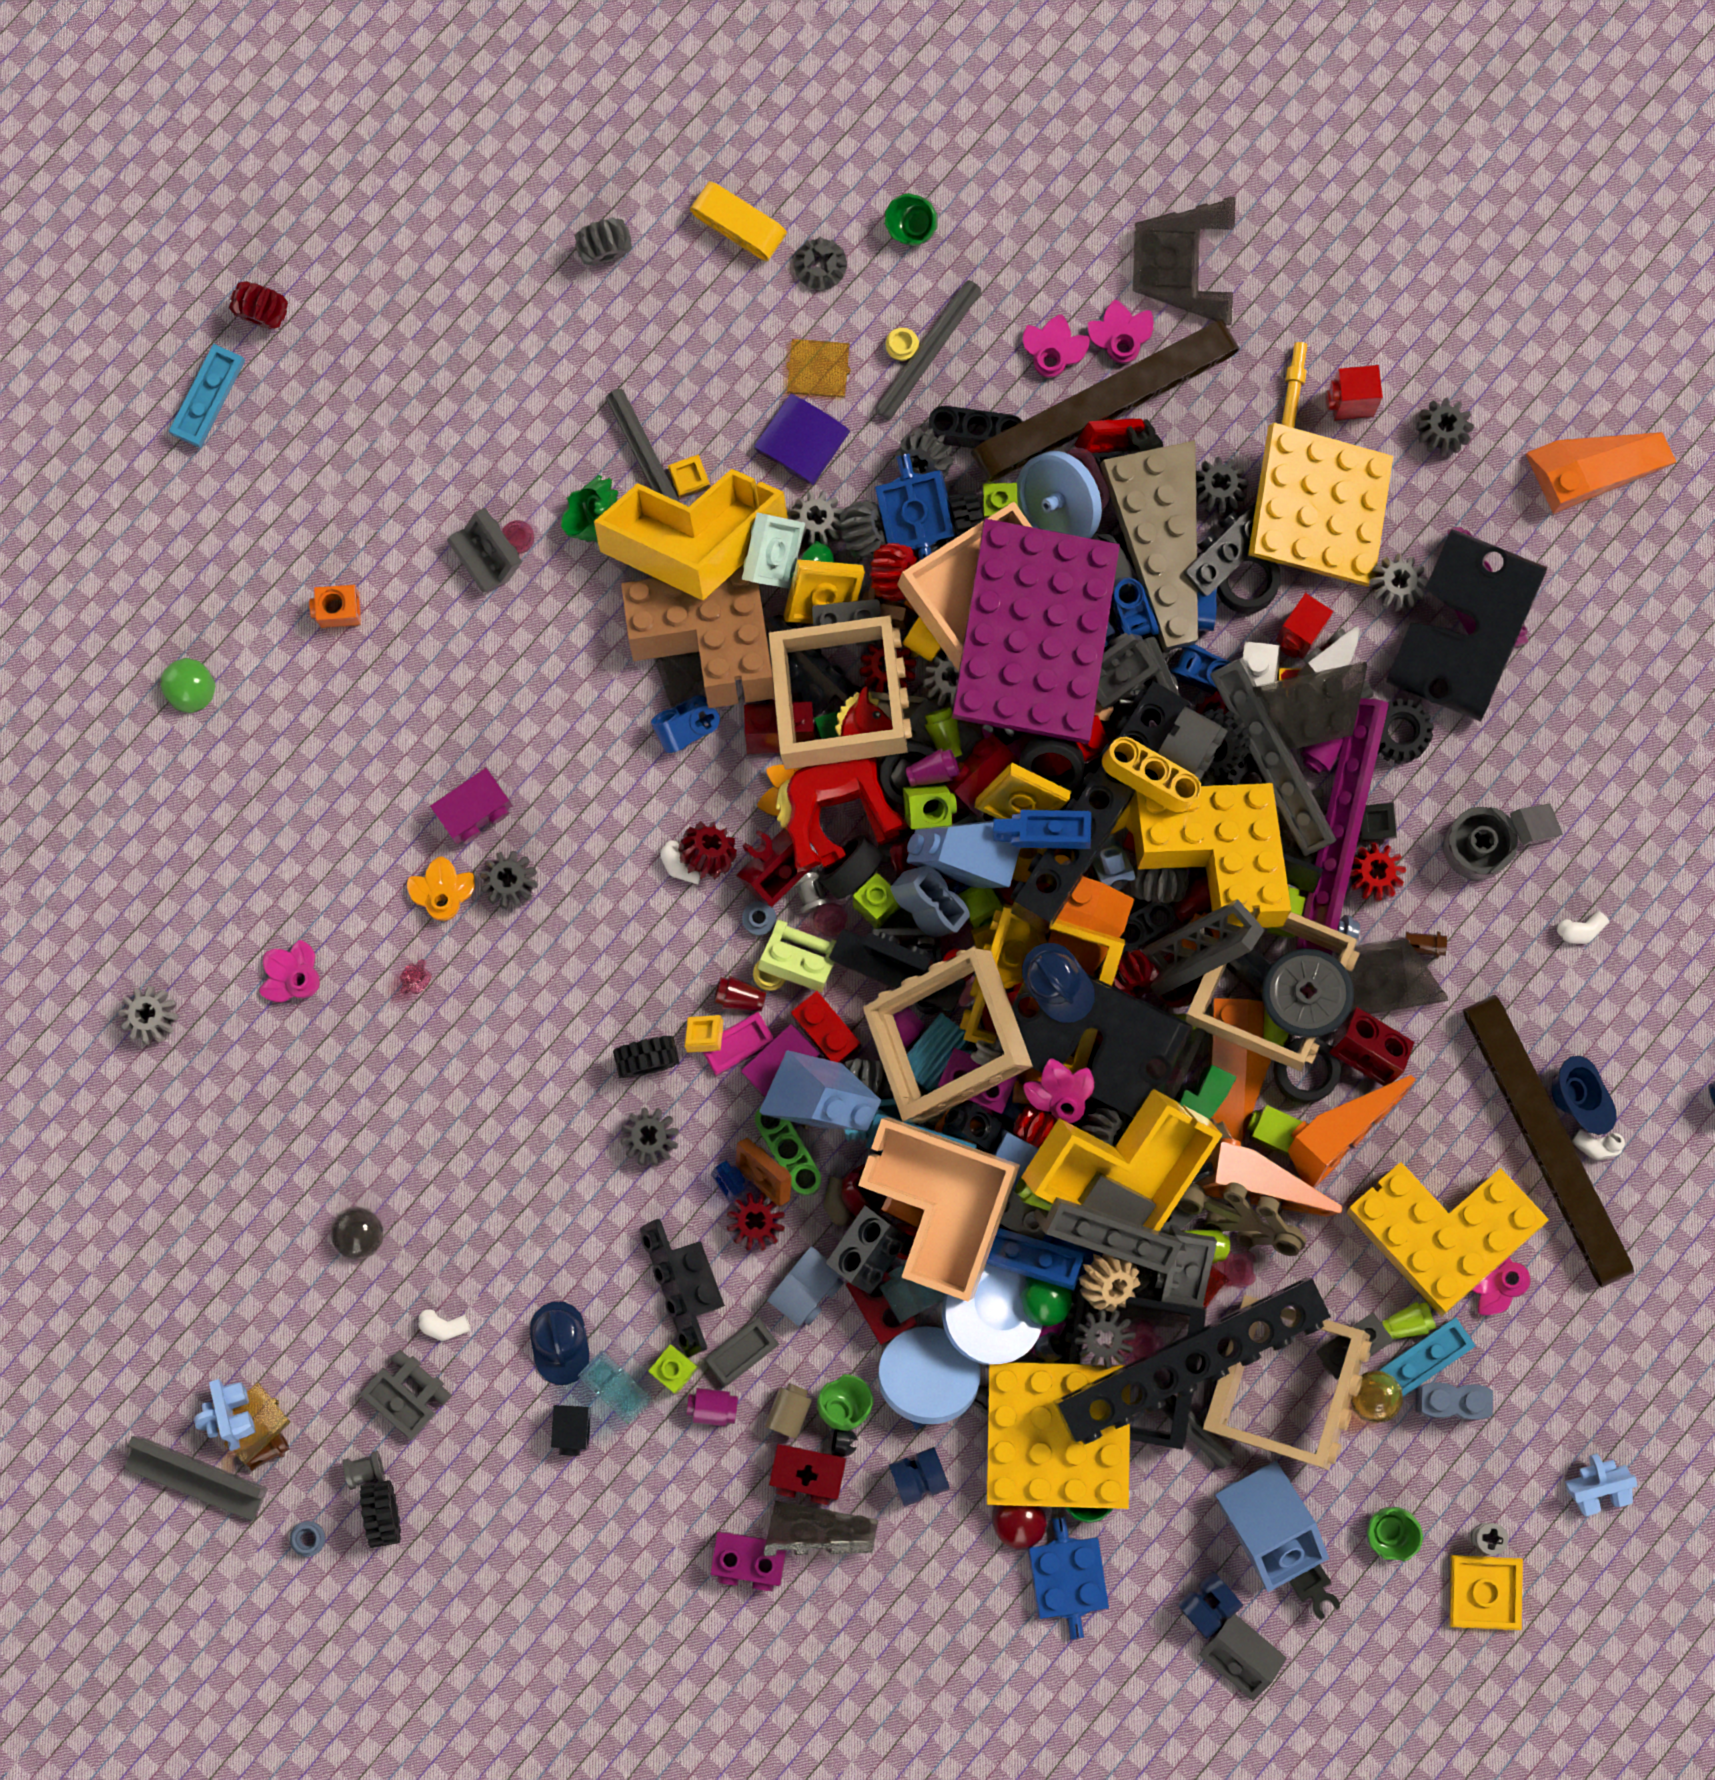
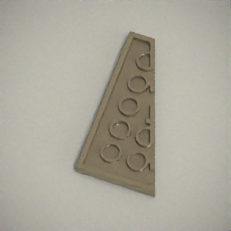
[1100,440,1198,652]

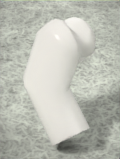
[660,840,700,885]
[1557,911,1609,944]
[1571,1129,1625,1161]
[419,1309,471,1341]

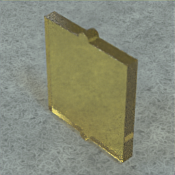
[786,339,851,398]
[217,1382,291,1465]

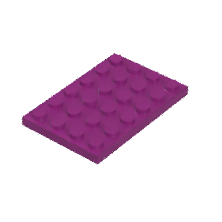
[951,518,1120,744]

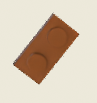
[735,1137,792,1207]

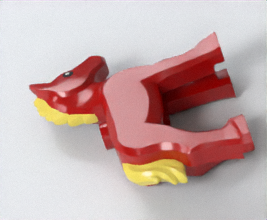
[776,686,908,873]

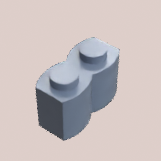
[890,865,970,938]
[767,1246,845,1327]
[1416,1382,1493,1420]

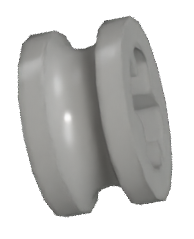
[971,1040,1004,1066]

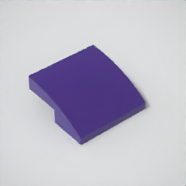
[754,393,850,485]

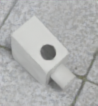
[1243,642,1281,704]

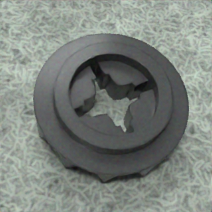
[794,237,847,290]

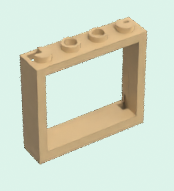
[769,615,912,770]
[1186,908,1360,1072]
[863,946,1033,1123]
[1203,1295,1372,1471]

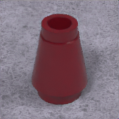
[714,976,766,1012]

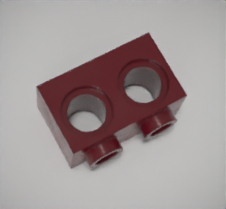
[1329,1007,1415,1086]
[846,1267,919,1346]

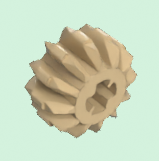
[1078,1253,1141,1313]

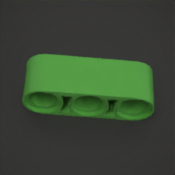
[755,1107,822,1196]

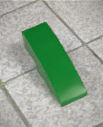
[1174,1065,1237,1119]

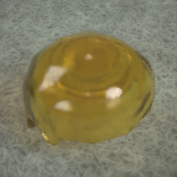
[1350,1371,1403,1424]

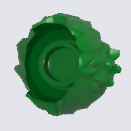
[561,475,618,543]

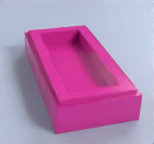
[703,1012,774,1077]

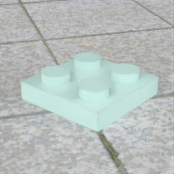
[742,512,805,589]

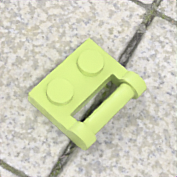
[758,919,837,993]

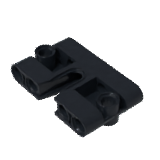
[1386,528,1548,722]
[992,973,1194,1117]

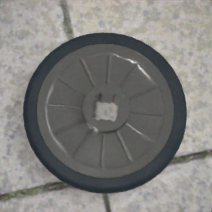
[1262,949,1354,1038]

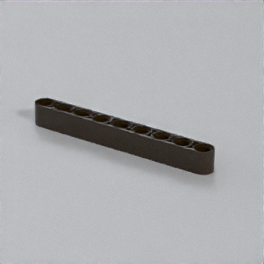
[971,320,1240,482]
[1463,995,1634,1288]

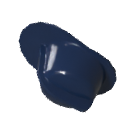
[1022,943,1095,1023]
[1551,1055,1617,1135]
[530,1301,589,1385]

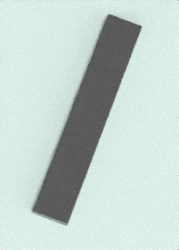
[1210,658,1336,856]

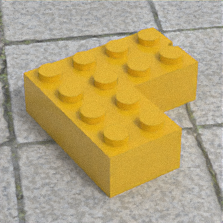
[594,469,788,600]
[1130,783,1291,928]
[1021,1089,1223,1231]
[1346,1162,1549,1318]

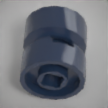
[888,1447,950,1507]
[1176,1571,1243,1639]

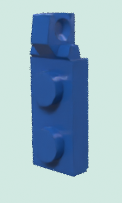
[993,810,1091,849]

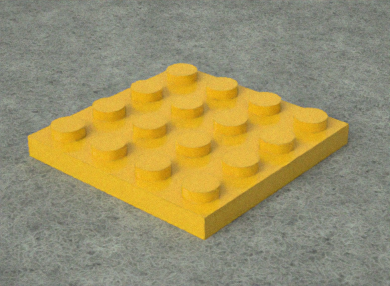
[1248,423,1393,587]
[987,1362,1131,1509]

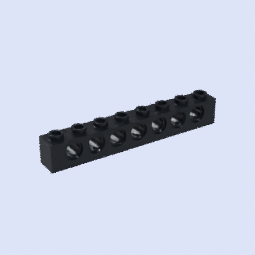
[1010,681,1189,934]
[1053,1277,1331,1445]

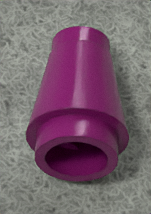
[906,748,960,787]

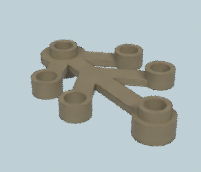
[1176,1182,1307,1256]

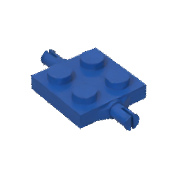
[875,454,957,561]
[1028,1517,1109,1640]

